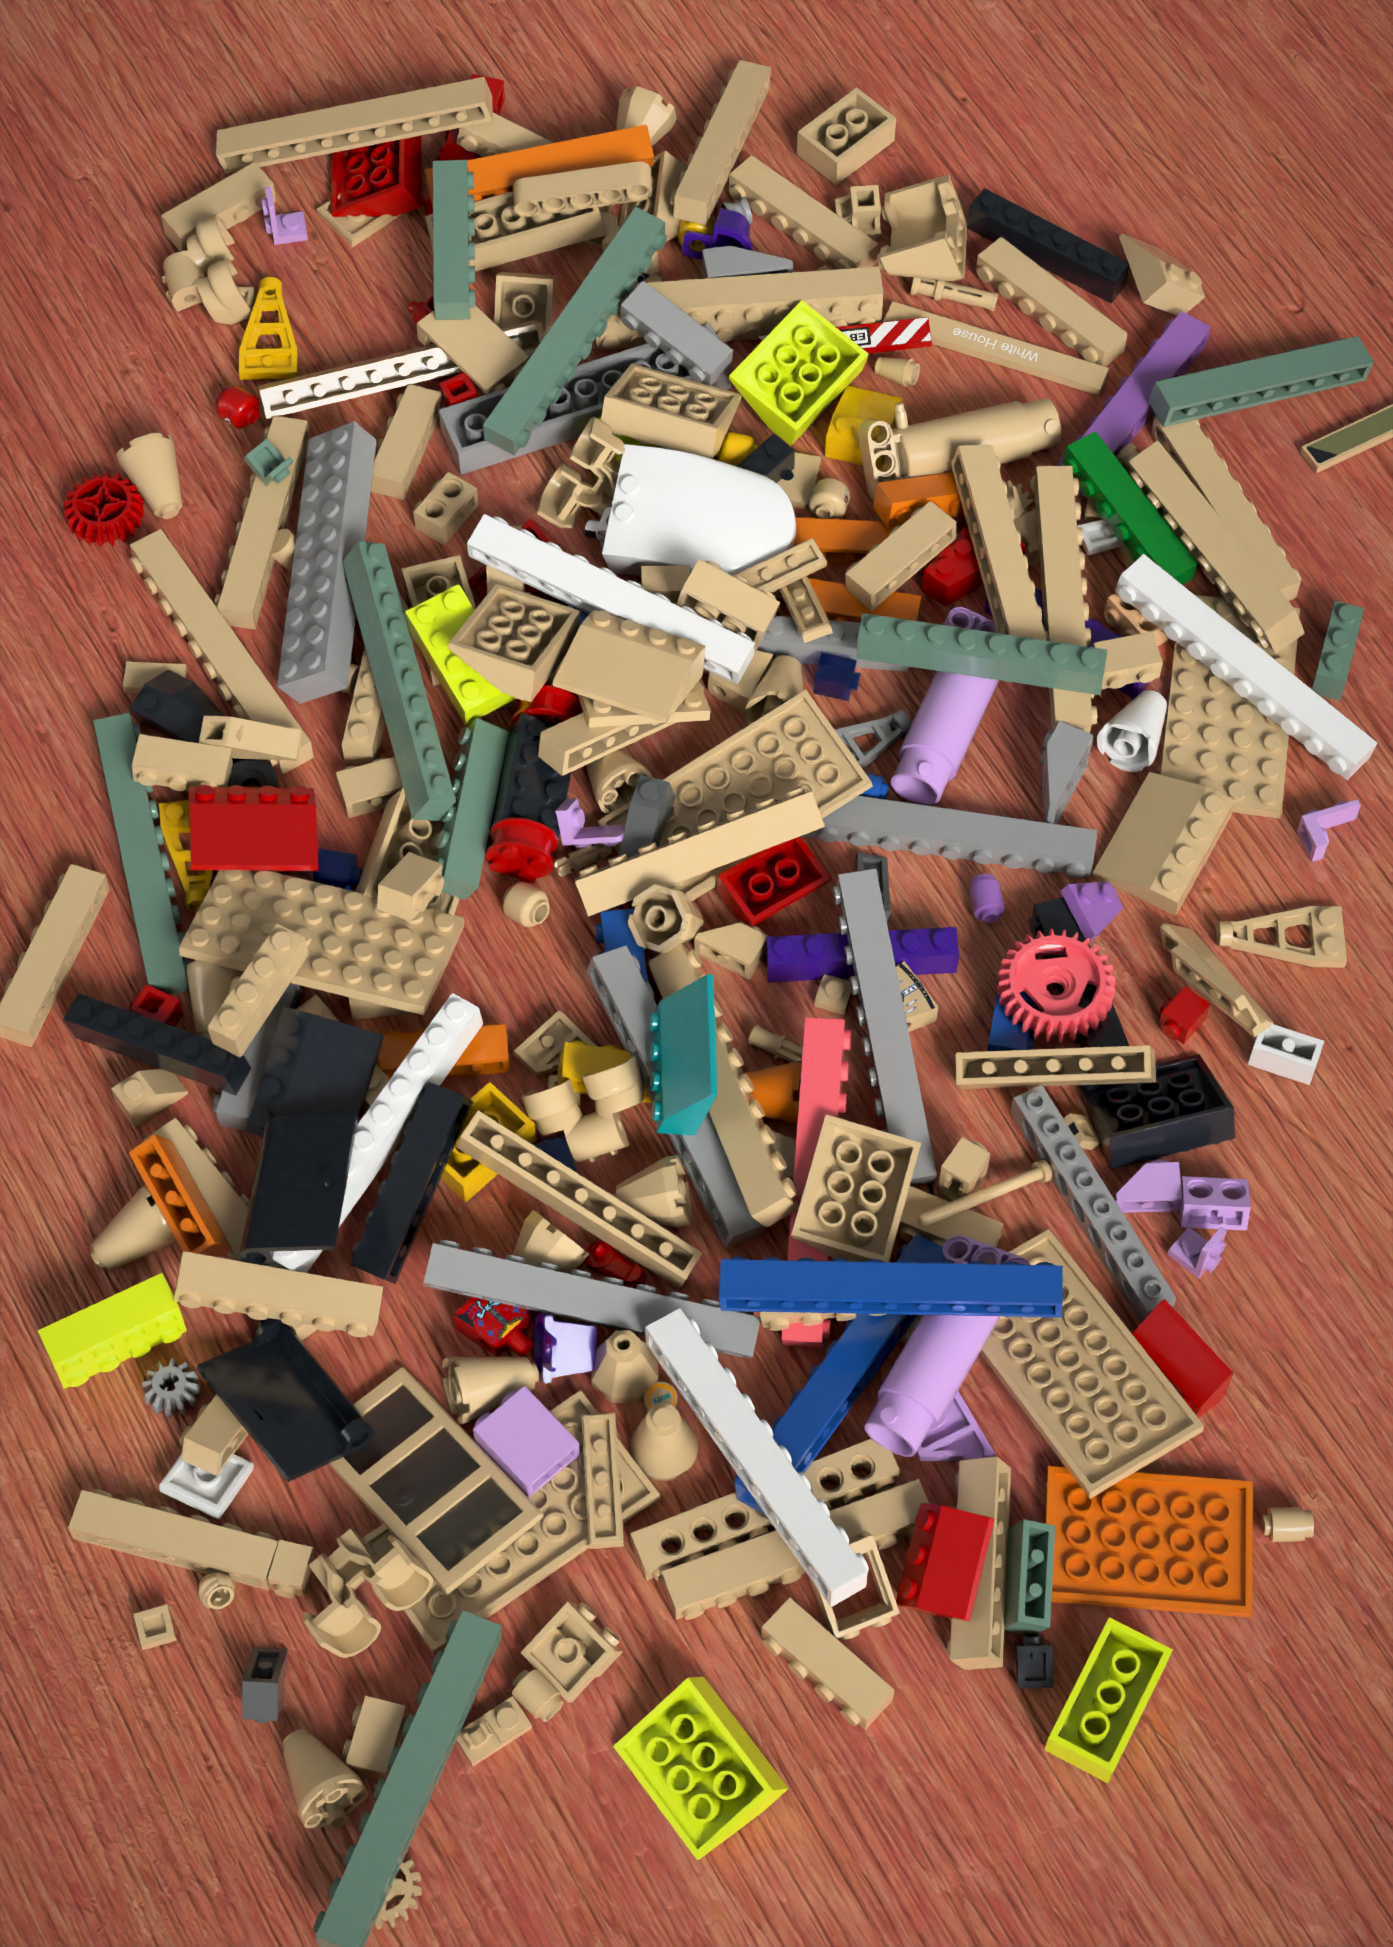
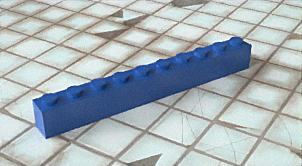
[734,1234,946,1515]
[719,1257,1063,1318]

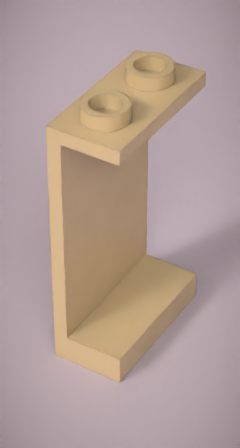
[417,306,530,396]

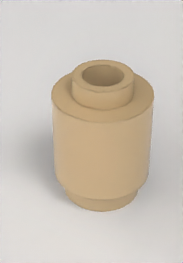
[1261,1507,1314,1542]
[512,1669,564,1722]

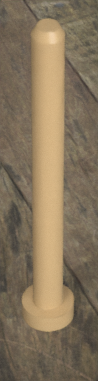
[917,1159,1052,1227]

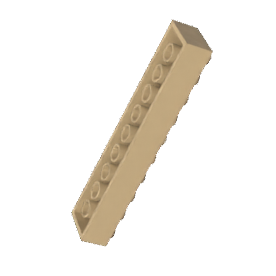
[595,266,884,350]

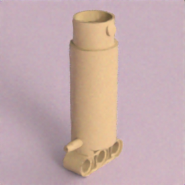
[858,398,1061,501]

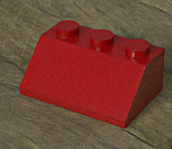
[716,836,831,926]
[1132,1299,1233,1418]
[896,1503,995,1622]

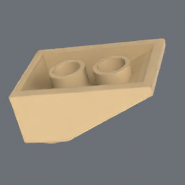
[1119,234,1205,316]

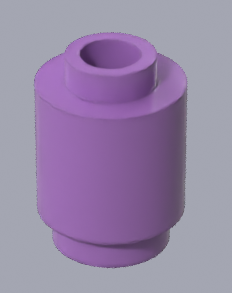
[969,874,1005,923]

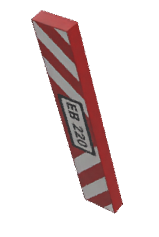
[757,317,932,354]

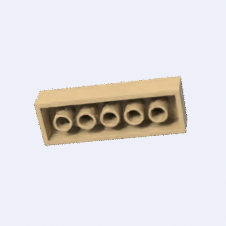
[425,191,606,272]

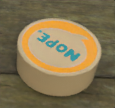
[644,1382,678,1412]

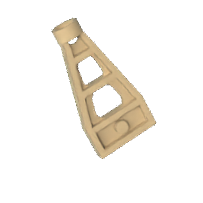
[1216,906,1347,968]

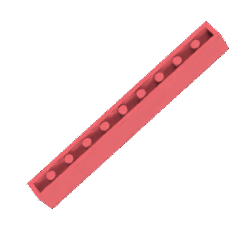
[782,1017,851,1349]

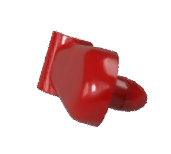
[585,1241,646,1289]

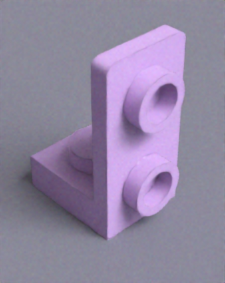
[261,187,308,245]
[556,798,625,848]
[1297,800,1361,862]
[1167,1226,1227,1279]

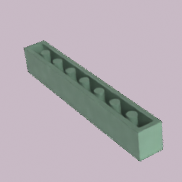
[1148,336,1374,427]
[857,613,1108,695]

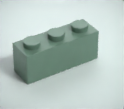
[1312,601,1364,701]
[1004,1519,1055,1635]

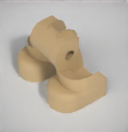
[162,215,252,325]
[537,417,625,528]
[522,1056,644,1162]
[303,1528,433,1658]

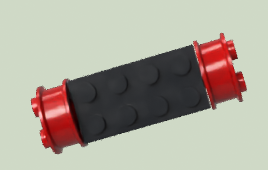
[485,682,583,883]

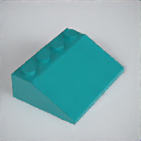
[649,974,717,1136]

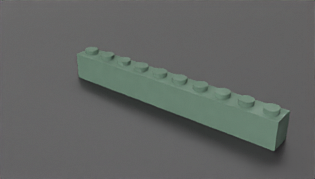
[483,207,667,456]
[342,541,456,821]
[93,713,190,994]
[313,1610,502,1947]

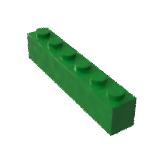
[1062,431,1198,585]

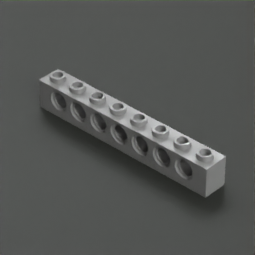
[1010,1084,1176,1323]

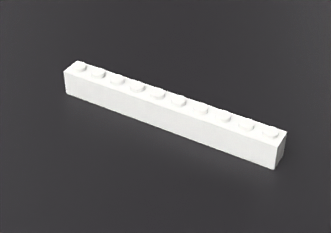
[467,514,755,685]
[1115,554,1377,780]
[270,993,483,1273]
[645,1308,869,1607]

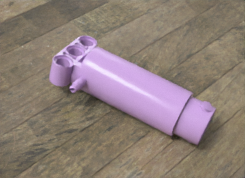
[891,607,999,806]
[864,1235,1030,1457]

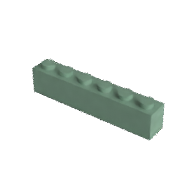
[433,160,476,320]
[434,718,509,900]

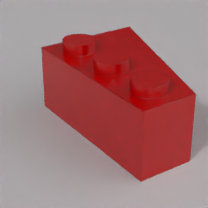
[922,525,1026,607]

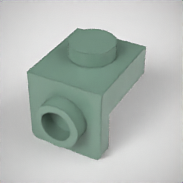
[243,439,293,486]

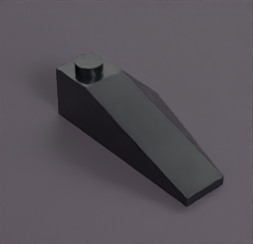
[129,669,244,764]

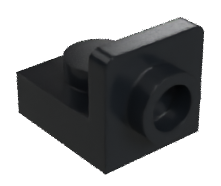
[1014,1634,1053,1688]

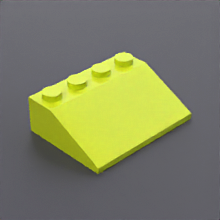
[728,300,869,446]
[613,1677,789,1860]

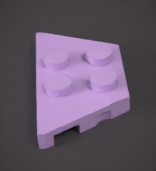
[915,1391,995,1461]

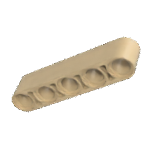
[513,162,652,217]

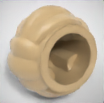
[198,1572,235,1609]

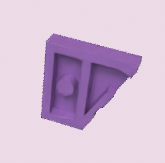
[1061,881,1123,942]

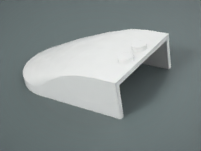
[602,444,796,576]

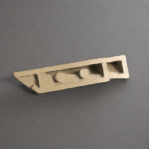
[1160,923,1273,1037]

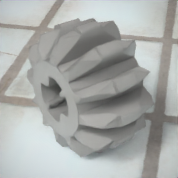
[142,1358,200,1418]

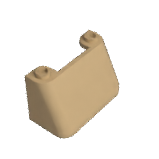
[877,174,967,282]

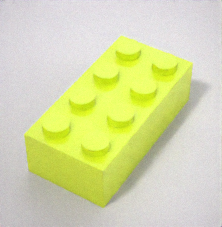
[405,584,516,725]
[38,1273,187,1389]
[1044,1617,1173,1783]

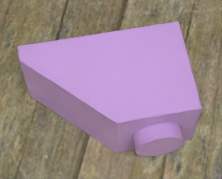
[1115,1159,1182,1213]

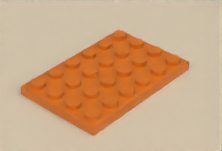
[1045,1466,1253,1617]

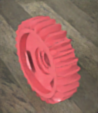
[997,928,1116,1043]

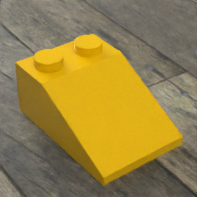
[825,386,903,469]

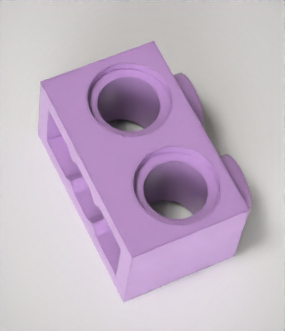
[1179,1176,1251,1231]

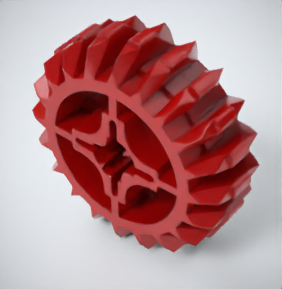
[63,471,144,548]

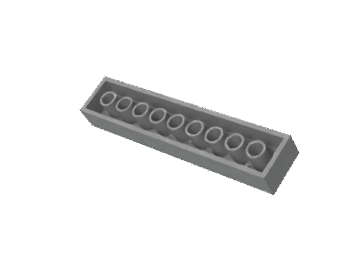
[439,323,732,475]
[277,421,376,704]

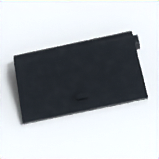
[239,1114,358,1266]
[197,1318,374,1482]

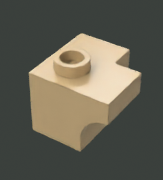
[834,185,881,240]

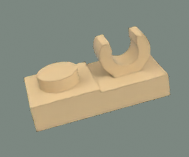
[456,1696,532,1767]

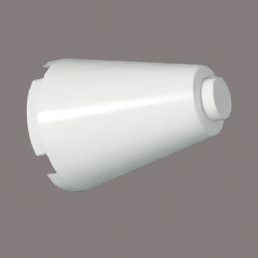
[1097,690,1167,772]

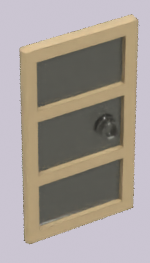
[329,1367,544,1595]

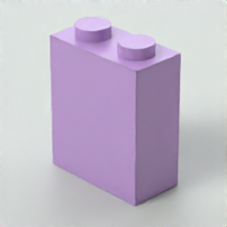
[473,1386,580,1498]

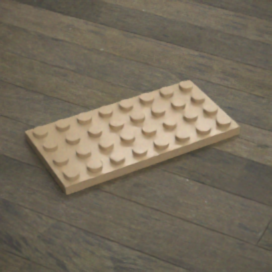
[1160,595,1300,819]
[597,689,873,902]
[179,870,464,1015]
[980,1229,1204,1499]
[363,1390,660,1655]

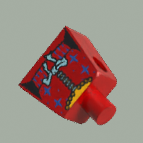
[452,1297,534,1357]

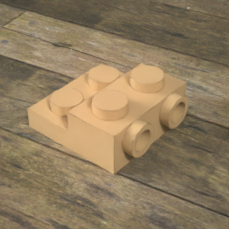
[521,1602,623,1703]

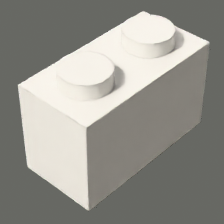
[1248,1024,1324,1085]

